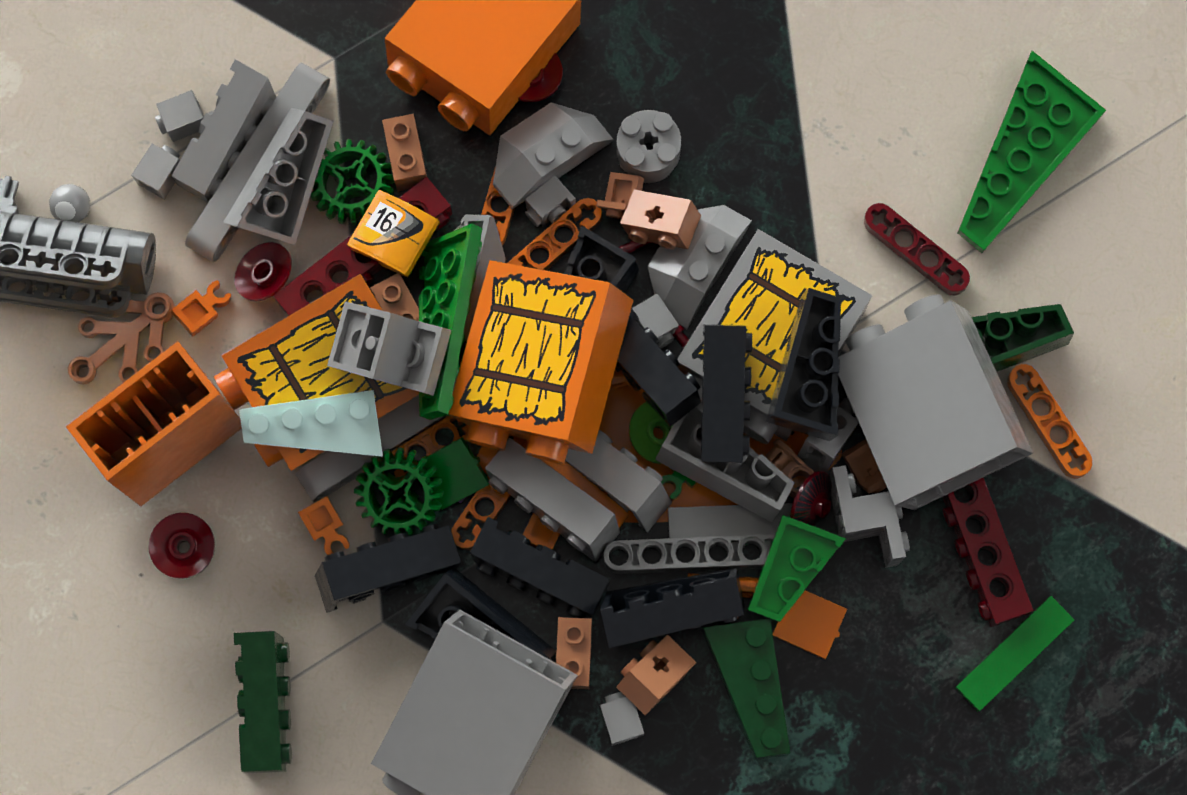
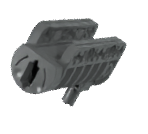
[0,176,156,317]

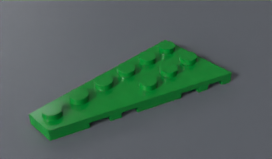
[957,51,1106,253]
[419,223,483,420]

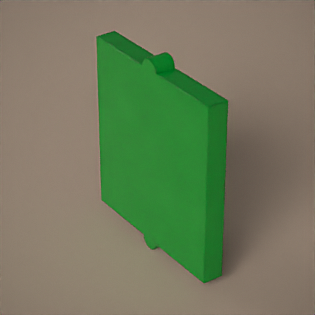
[418,437,489,510]

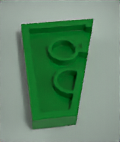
[748,515,846,622]

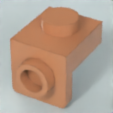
[596,172,644,219]
[841,439,887,493]

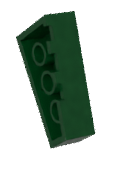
[972,304,1074,372]
[702,618,790,760]
[233,631,292,773]

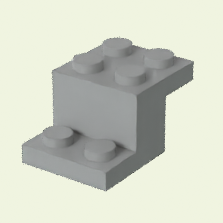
[327,301,452,396]
[829,465,910,568]

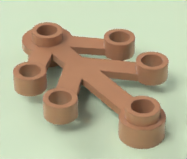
[68,292,175,385]

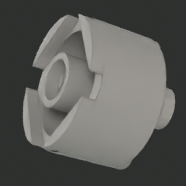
[617,110,681,183]

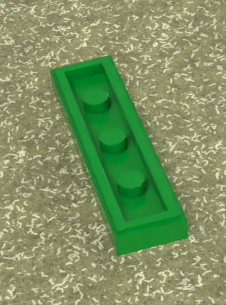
[955,596,1074,712]

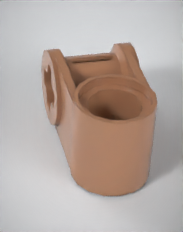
[765,439,814,499]

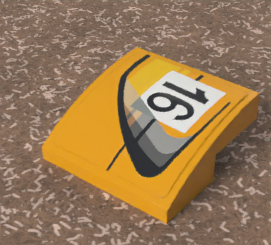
[347,190,440,277]

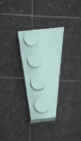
[239,390,383,456]

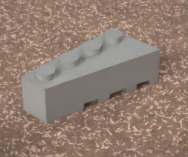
[485,438,620,563]

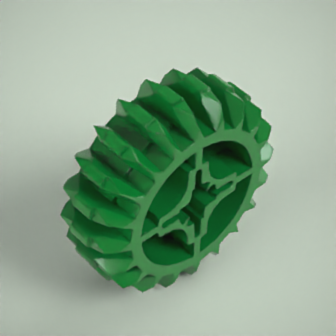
[311,139,395,225]
[354,447,444,536]

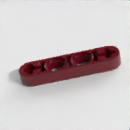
[864,203,970,296]

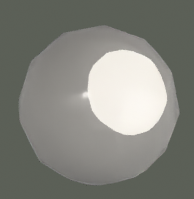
[49,184,90,222]

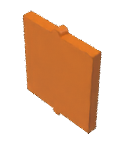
[772,590,847,659]

